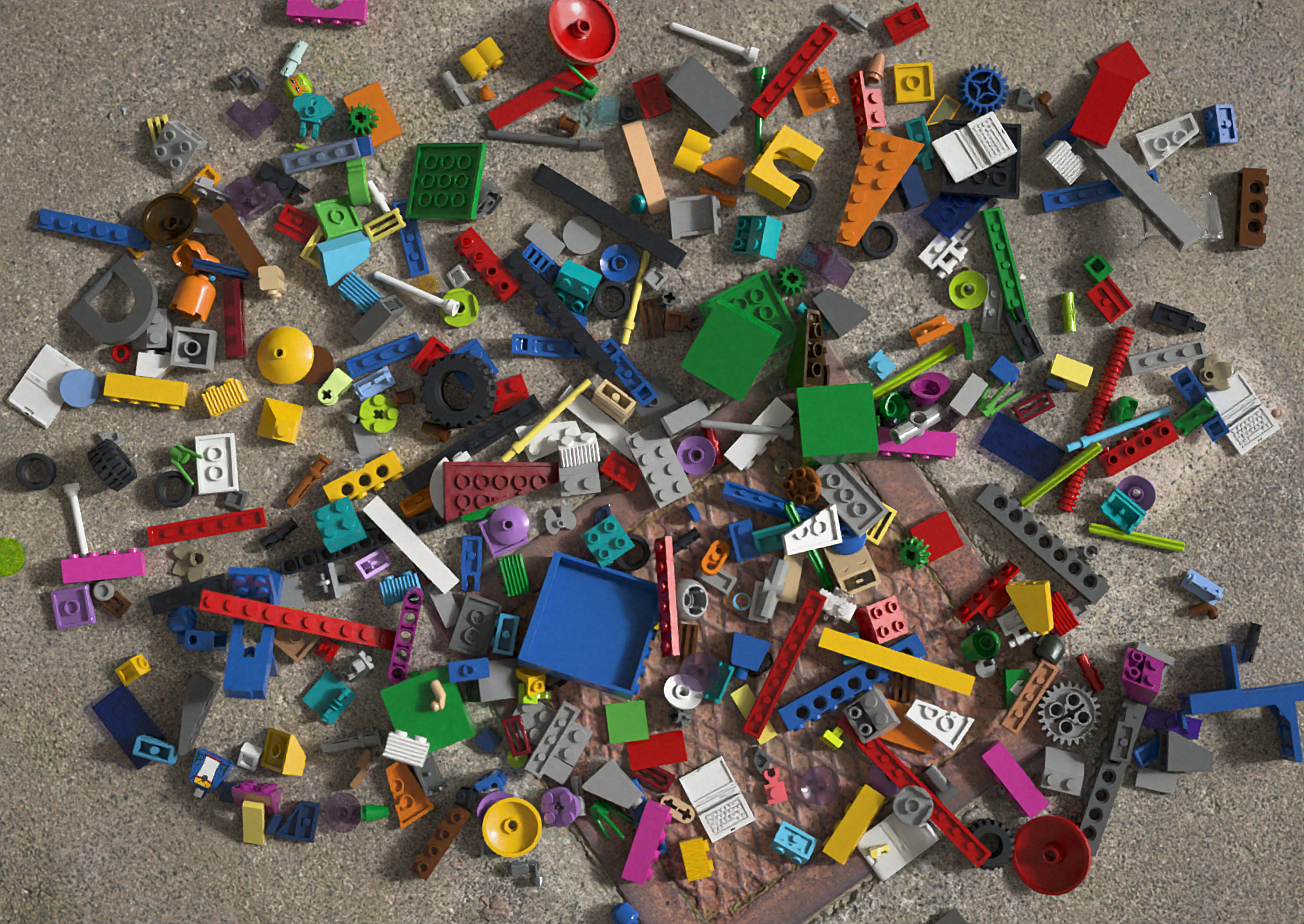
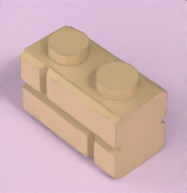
[258,265,286,298]
[591,379,637,424]

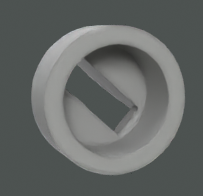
[1084,544,1100,560]

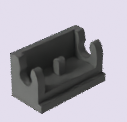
[413,752,447,797]

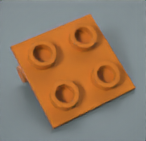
[793,67,840,117]

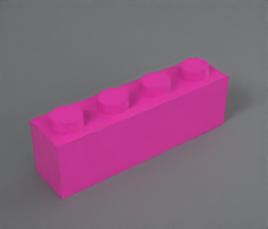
[877,427,957,461]
[61,548,146,584]
[979,740,1050,819]
[621,799,673,885]

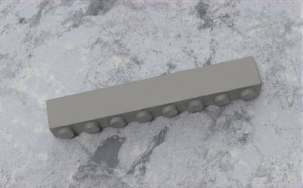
[1075,137,1202,253]

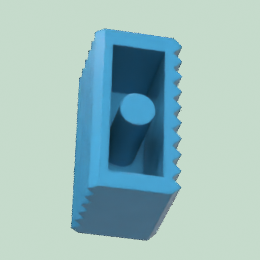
[337,271,383,316]
[378,570,424,606]
[132,734,179,765]

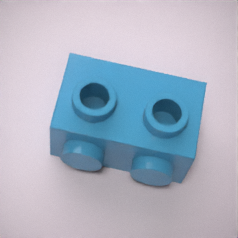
[490,613,521,656]

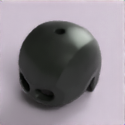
[1032,634,1065,666]

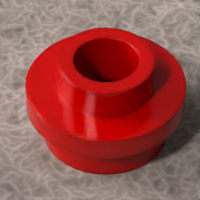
[111,344,131,364]

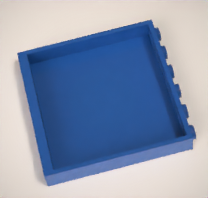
[517,551,660,701]

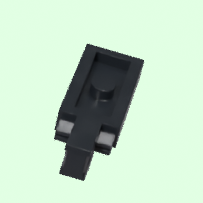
[1149,302,1206,334]

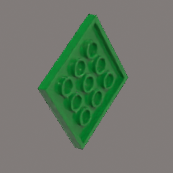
[405,142,487,221]
[697,269,798,357]

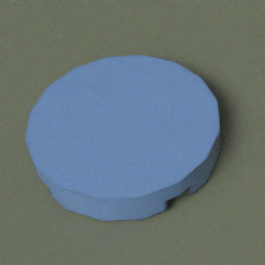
[59,368,100,408]

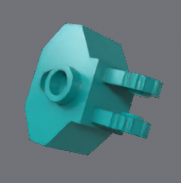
[293,93,335,140]

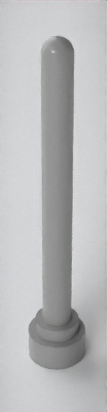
[699,420,794,440]

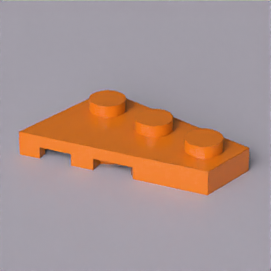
[386,761,435,830]

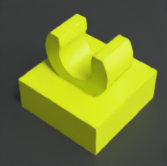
[819,726,843,750]

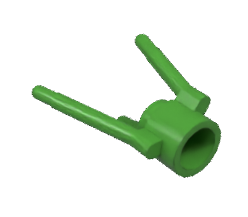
[976,377,1023,417]
[169,444,203,486]

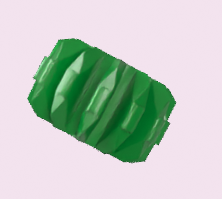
[345,103,379,136]
[775,263,808,296]
[896,536,931,570]

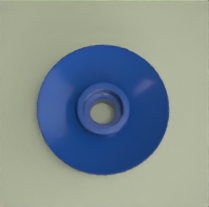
[600,244,639,283]
[829,520,867,555]

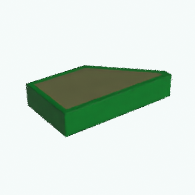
[962,322,974,360]

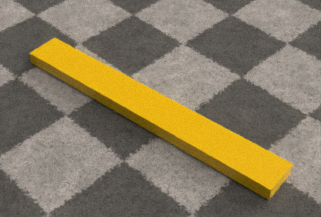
[818,627,976,696]

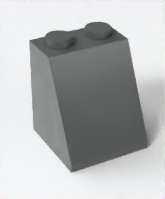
[466,657,524,702]

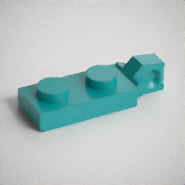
[905,116,935,172]

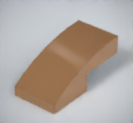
[349,747,373,790]

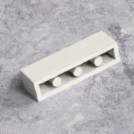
[723,397,794,472]

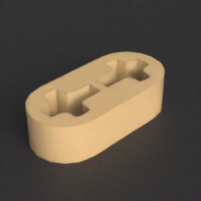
[660,794,695,823]

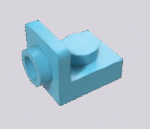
[865,349,896,381]

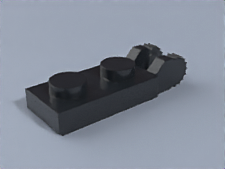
[254,161,310,204]
[1002,306,1044,363]

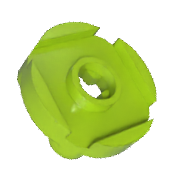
[440,288,479,328]
[359,394,399,435]

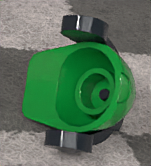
[876,387,914,428]
[960,623,1000,667]

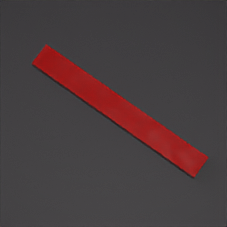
[741,589,827,739]

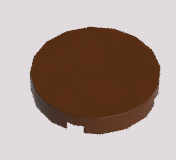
[302,345,335,385]

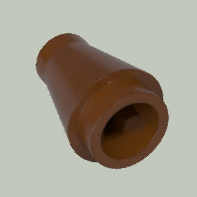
[421,421,452,443]

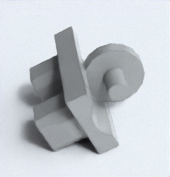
[316,563,350,600]
[340,651,374,683]

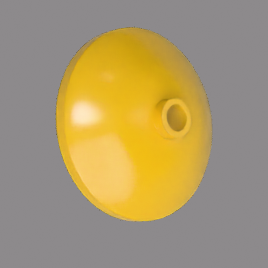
[257,326,314,385]
[482,797,542,857]

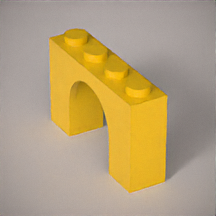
[745,125,824,209]

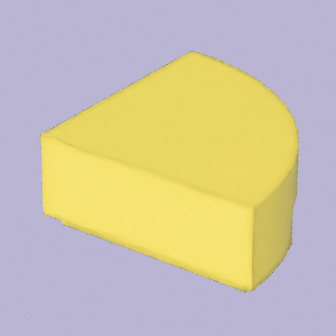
[868,843,889,858]

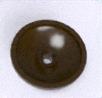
[140,193,198,246]

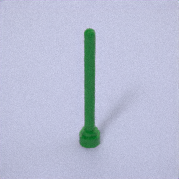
[752,67,768,160]

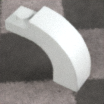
[430,451,472,519]

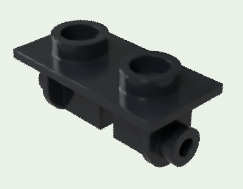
[456,785,479,808]

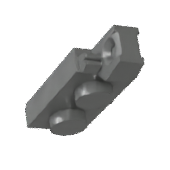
[1108,706,1138,764]

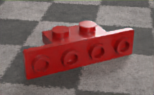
[848,70,886,150]
[953,561,1020,624]

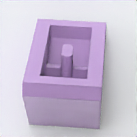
[353,547,393,581]

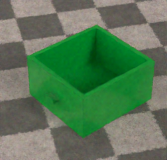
[680,297,782,402]
[795,382,880,466]
[380,664,477,754]

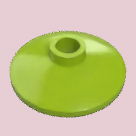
[949,270,988,309]

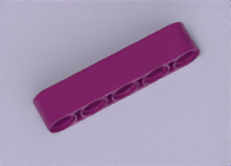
[388,586,423,683]

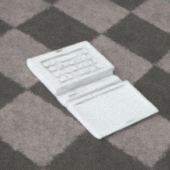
[931,111,1017,183]
[7,344,83,429]
[1206,370,1280,455]
[679,756,756,843]
[856,811,939,882]

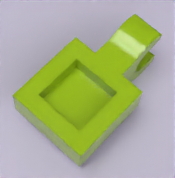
[518,683,551,705]

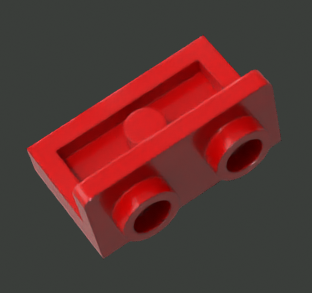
[599,450,642,492]

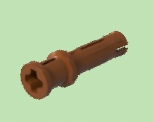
[285,452,333,507]

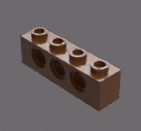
[1234,167,1269,249]
[410,801,473,881]

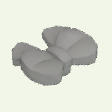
[544,505,576,535]

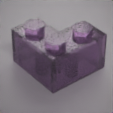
[225,177,285,221]
[796,241,855,289]

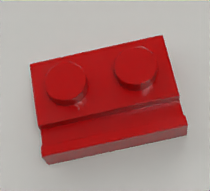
[882,2,930,46]
[632,73,672,120]
[273,203,319,246]
[1085,276,1133,324]
[493,374,530,414]

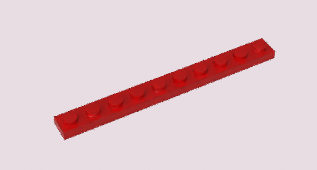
[198,590,396,651]
[835,714,992,868]

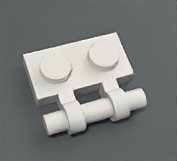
[918,228,968,280]
[996,608,1040,648]

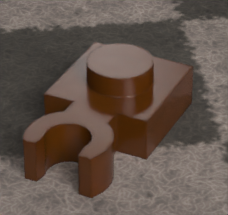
[663,310,698,332]

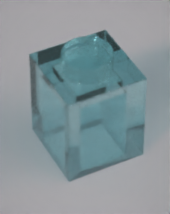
[599,96,620,127]

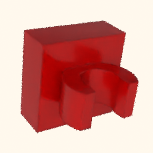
[313,637,341,663]

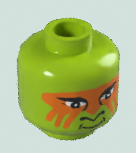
[283,72,313,99]

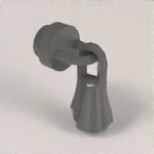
[226,66,266,93]
[507,860,546,887]

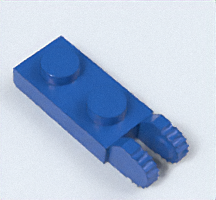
[461,536,483,591]

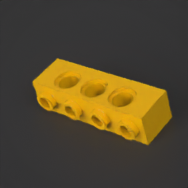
[323,450,405,503]

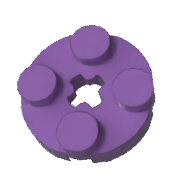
[541,787,580,827]

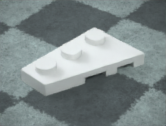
[1135,113,1199,170]
[515,420,582,462]
[782,503,842,555]
[904,699,975,752]

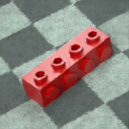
[453,226,523,303]
[1095,418,1180,478]

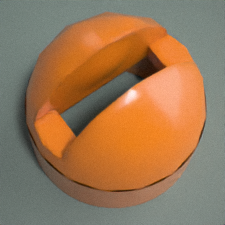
[479,85,496,102]

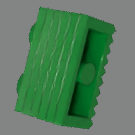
[496,554,531,597]

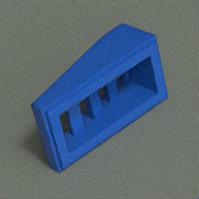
[522,242,562,283]

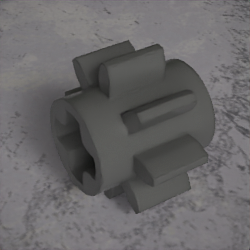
[658,286,682,310]
[668,707,692,731]

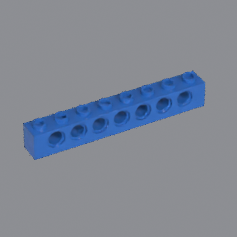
[777,633,927,732]

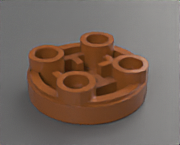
[781,466,822,506]

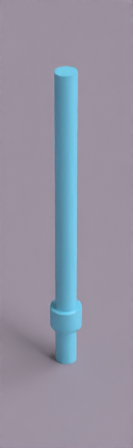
[1065,406,1171,452]

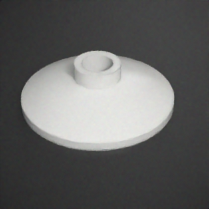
[664,674,703,710]

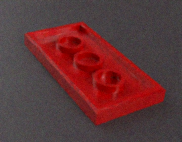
[1069,67,1137,148]

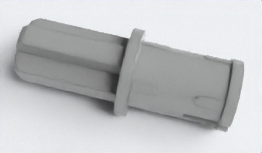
[832,1,868,32]
[440,71,469,108]
[571,776,587,816]

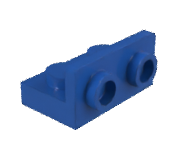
[1202,104,1238,147]
[725,519,760,563]
[474,768,508,792]

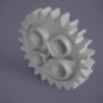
[1036,681,1102,746]

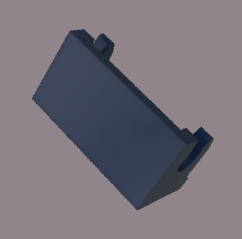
[896,165,930,212]

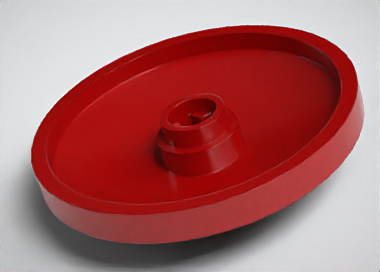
[546,0,619,66]
[1012,815,1091,896]

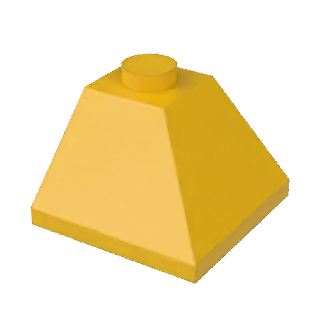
[257,397,304,444]
[260,727,306,776]

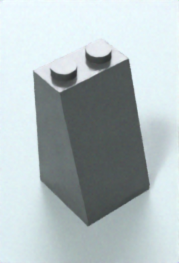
[665,55,744,138]

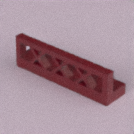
[223,278,247,360]

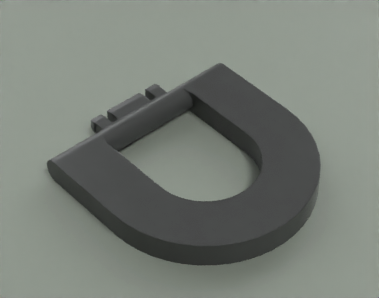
[68,253,158,346]

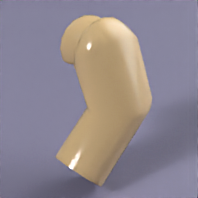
[430,680,446,712]

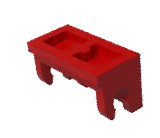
[409,335,451,376]

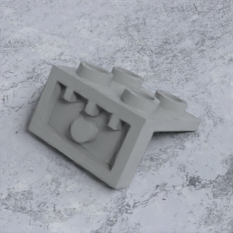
[149,120,208,175]

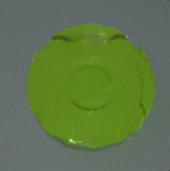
[0,537,26,577]

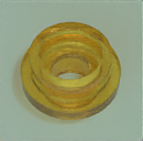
[419,275,439,294]

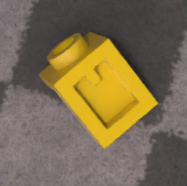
[115,654,151,686]
[516,667,546,696]

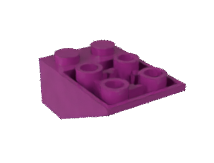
[231,779,282,814]

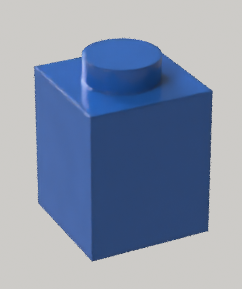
[986,355,1020,386]

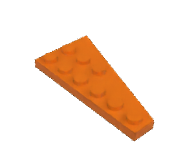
[836,129,924,248]

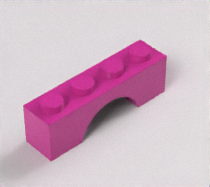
[286,0,368,27]

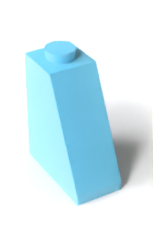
[316,231,371,286]

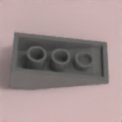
[178,671,223,756]

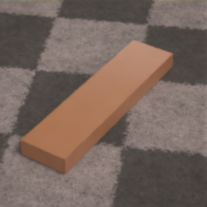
[999,658,1059,736]

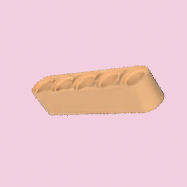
[622,120,667,215]

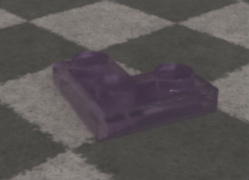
[226,98,281,140]

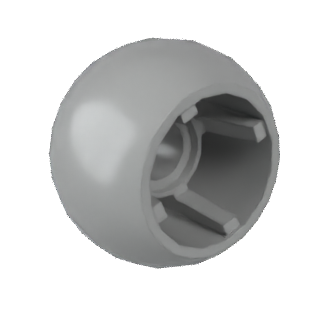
[675,579,708,622]

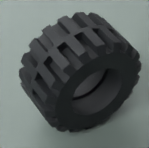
[87,438,137,492]
[967,818,1015,871]

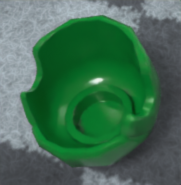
[1111,396,1138,425]

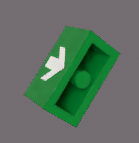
[1002,668,1032,710]

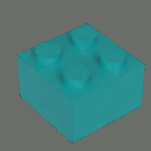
[312,496,367,553]

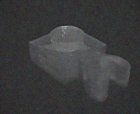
[824,587,854,625]

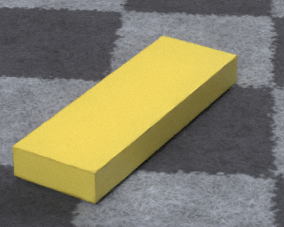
[730,684,777,745]
[242,800,265,845]

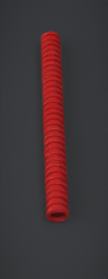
[1056,326,1136,513]

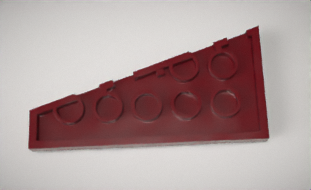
[443,461,559,522]

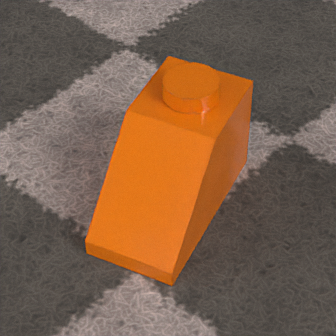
[701,156,747,189]

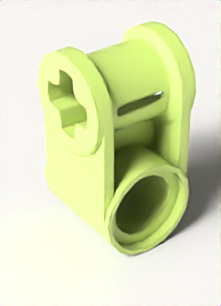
[318,368,354,406]

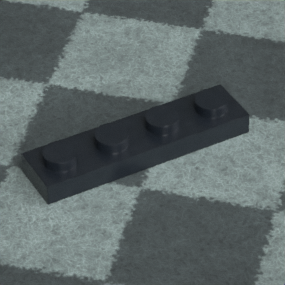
[148,573,230,615]

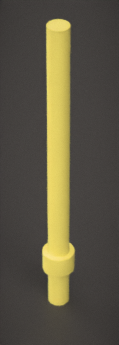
[620,231,656,345]
[501,378,592,462]

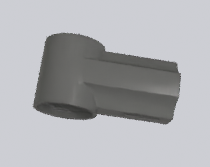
[920,764,959,805]

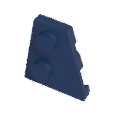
[276,800,321,843]

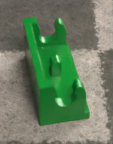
[1173,396,1218,436]

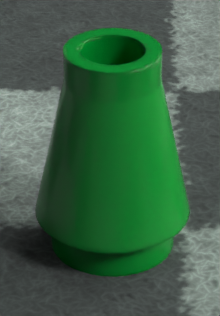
[360,803,389,823]

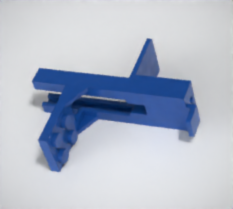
[222,566,284,700]
[1176,644,1304,763]

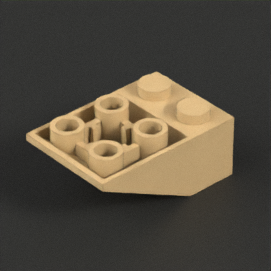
[822,533,882,598]

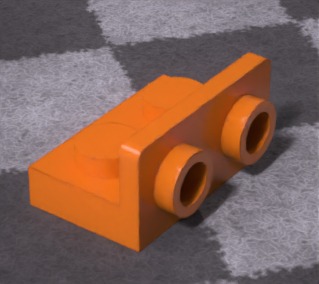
[909,314,955,348]

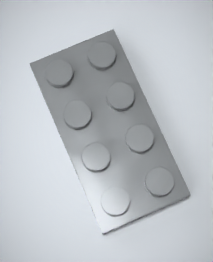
[624,421,693,509]
[815,463,889,538]
[508,701,593,767]

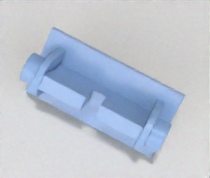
[353,366,396,402]
[1180,568,1224,605]

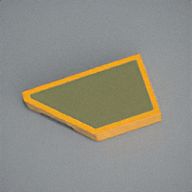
[926,94,961,127]

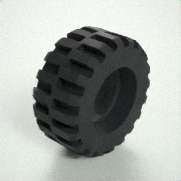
[420,353,499,429]

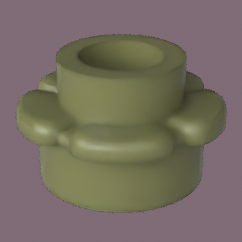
[773,458,792,477]

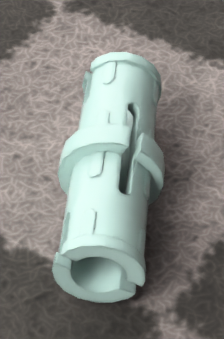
[280,39,309,78]

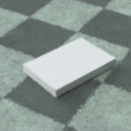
[194,433,239,495]

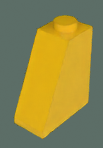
[1006,581,1054,635]

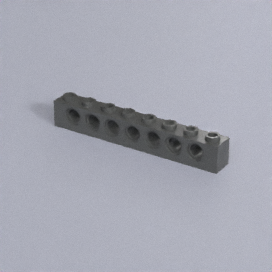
[973,482,1110,605]
[1074,697,1147,857]

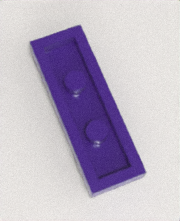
[1141,706,1202,740]

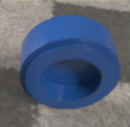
[685,503,701,523]

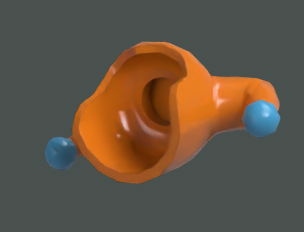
[164,238,220,282]

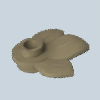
[1198,353,1235,391]
[173,545,209,583]

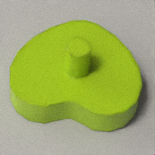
[507,750,528,769]

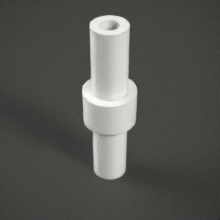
[368,180,391,214]

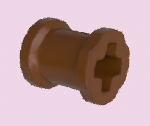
[556,113,581,137]
[393,387,415,408]

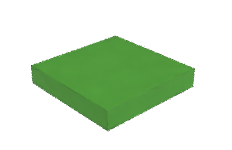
[311,195,363,241]
[605,699,649,744]

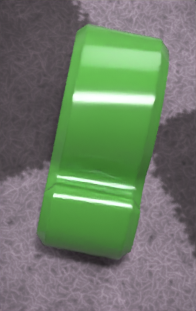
[345,157,372,206]

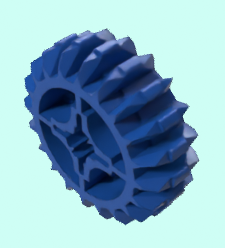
[956,64,1009,116]

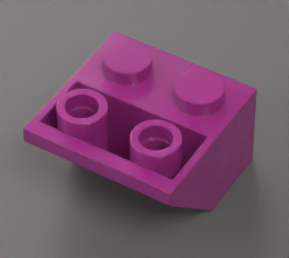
[1120,647,1164,705]

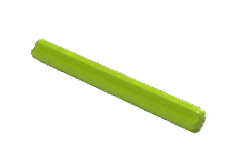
[872,344,956,400]
[1019,442,1103,508]
[1088,523,1185,552]

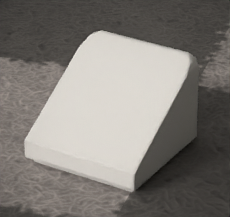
[446,262,476,288]
[236,742,263,772]

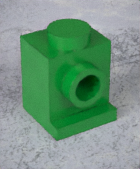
[1081,253,1114,285]

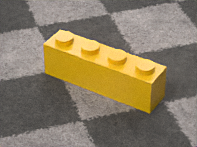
[103,372,189,410]
[822,784,887,865]

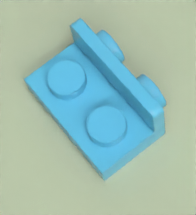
[769,821,818,865]

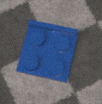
[452,338,499,394]

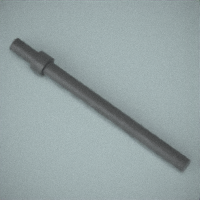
[487,130,604,150]

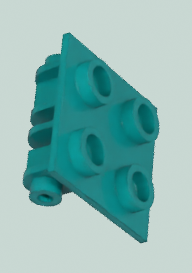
[581,514,635,568]
[302,670,357,725]

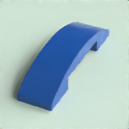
[511,334,584,359]
[600,337,659,407]
[1170,366,1230,442]

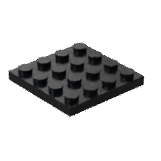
[940,119,1021,200]

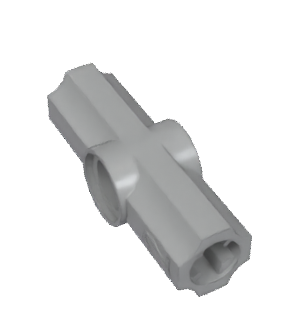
[889,404,945,445]
[755,557,790,619]

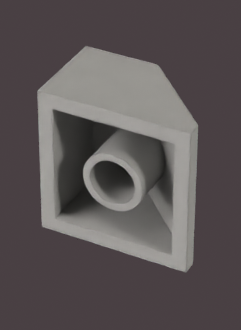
[132,308,172,351]
[170,326,218,372]
[558,458,601,497]
[1036,746,1084,796]

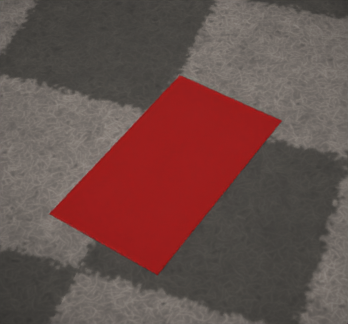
[627,730,688,771]

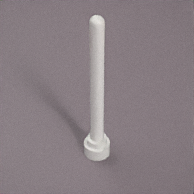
[670,22,759,64]
[373,271,460,316]
[63,483,88,557]

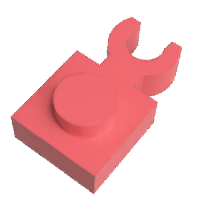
[764,767,788,805]

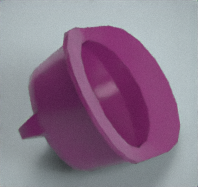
[910,372,951,407]

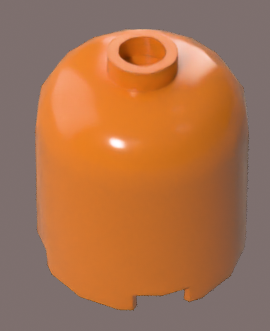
[168,274,216,324]

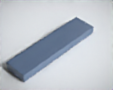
[280,137,361,174]

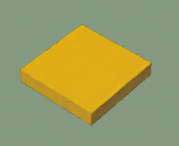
[892,62,935,104]

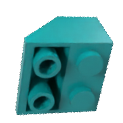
[731,215,782,260]
[553,259,602,316]

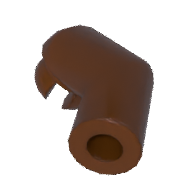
[1188,602,1219,620]

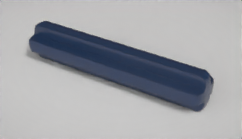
[191,258,249,280]

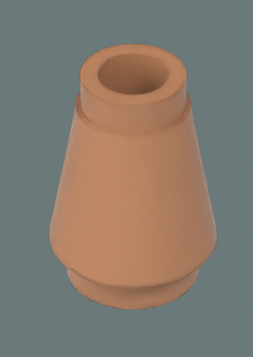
[864,53,885,84]

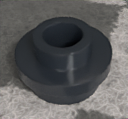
[619,104,638,124]

